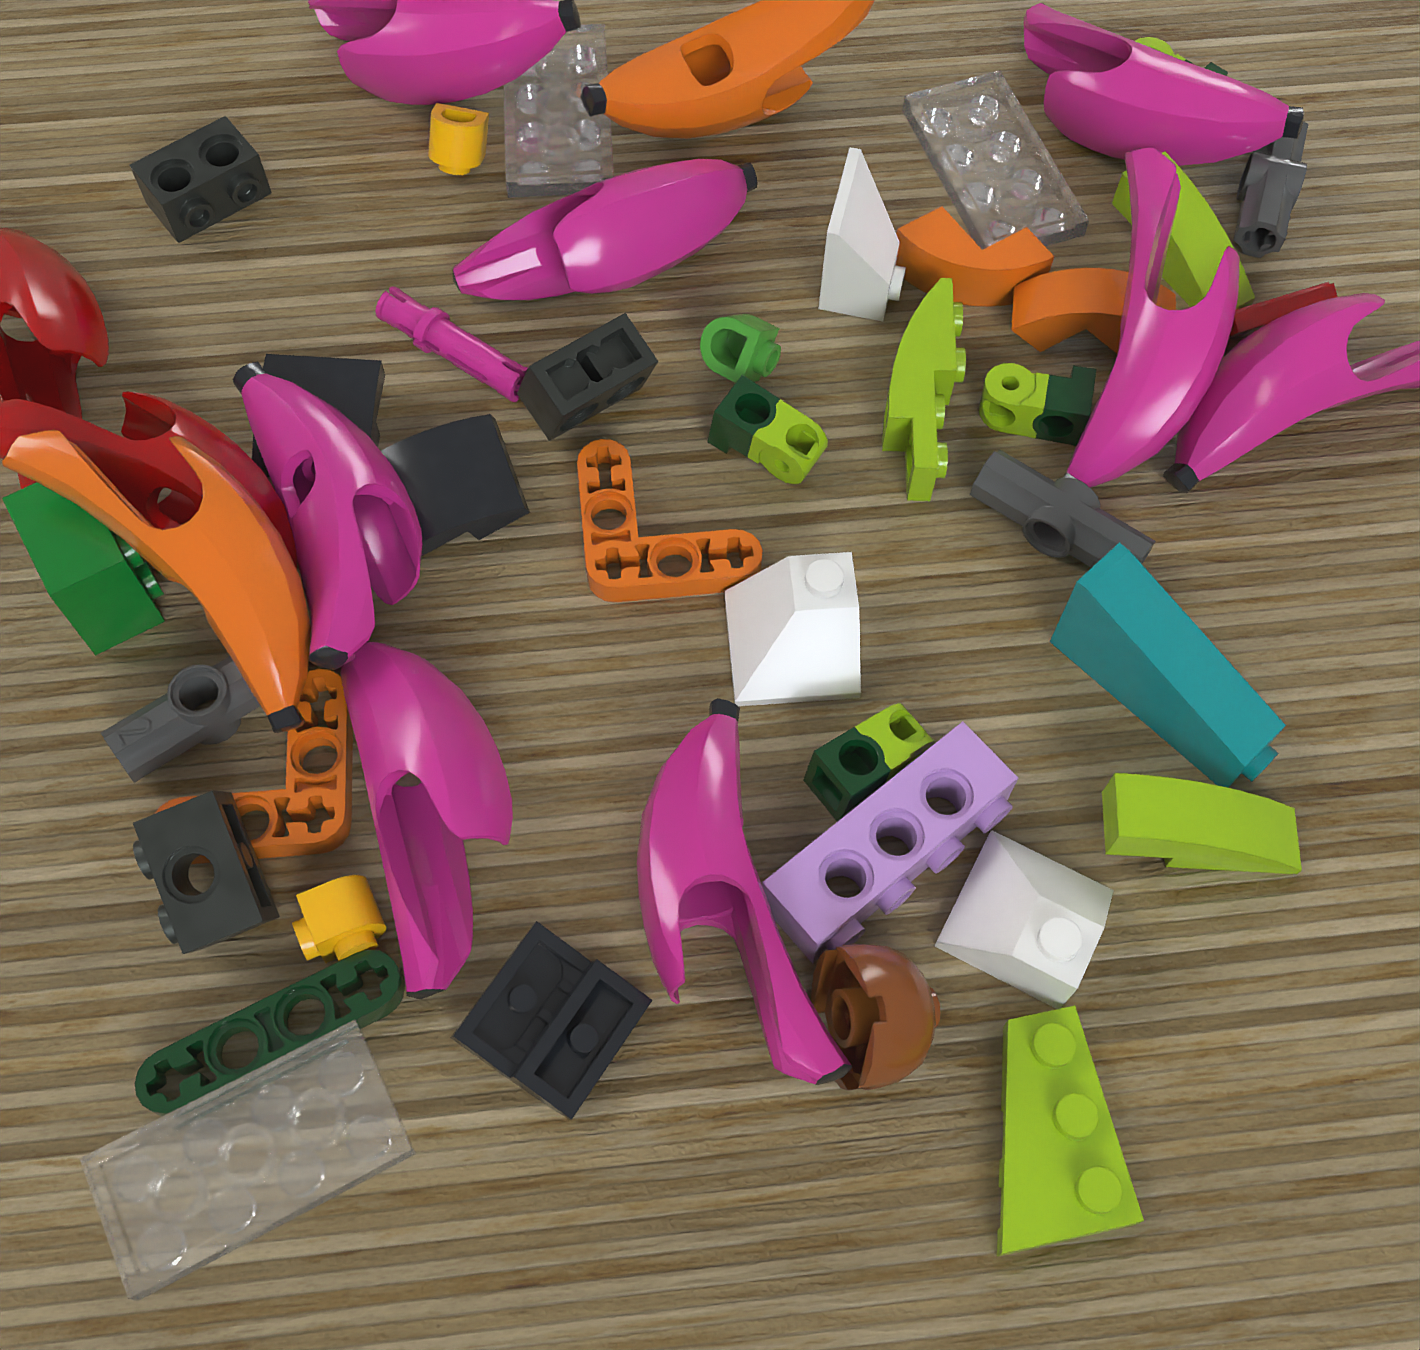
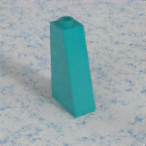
[1050,542,1286,788]

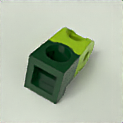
[979,363,1097,446]
[707,375,828,484]
[803,703,936,822]

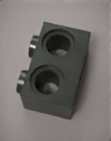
[129,116,272,243]
[517,313,658,442]

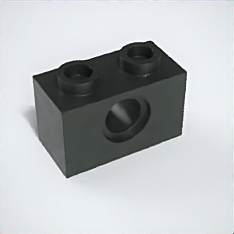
[133,790,280,954]

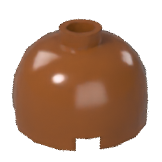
[811,944,940,1090]

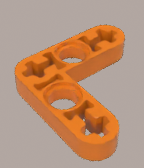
[577,439,763,602]
[155,669,353,864]

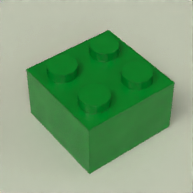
[2,482,165,656]

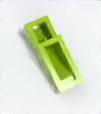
[1112,151,1255,310]
[1102,773,1302,875]

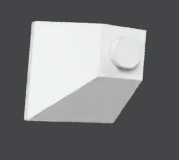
[818,147,906,322]
[724,552,861,706]
[935,830,1114,1009]

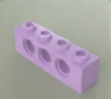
[762,721,1018,964]

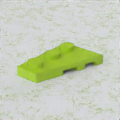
[997,1005,1144,1257]

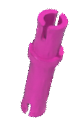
[375,286,528,402]

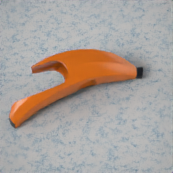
[580,0,875,139]
[2,430,311,733]

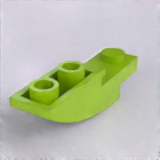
[882,278,966,501]

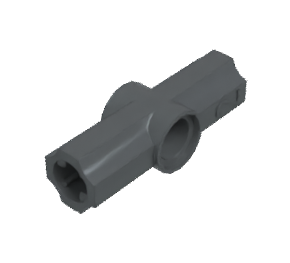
[1233,121,1308,258]
[970,449,1156,568]
[101,656,261,783]

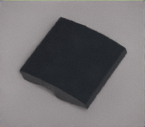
[252,354,385,477]
[381,414,530,557]
[450,921,652,1120]

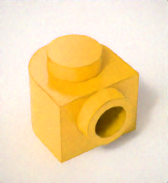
[428,103,489,175]
[292,875,386,964]

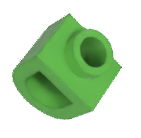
[700,314,781,383]

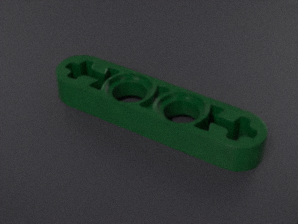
[134,950,405,1120]

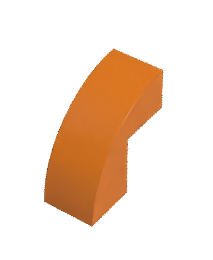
[896,206,1054,307]
[1011,268,1176,354]

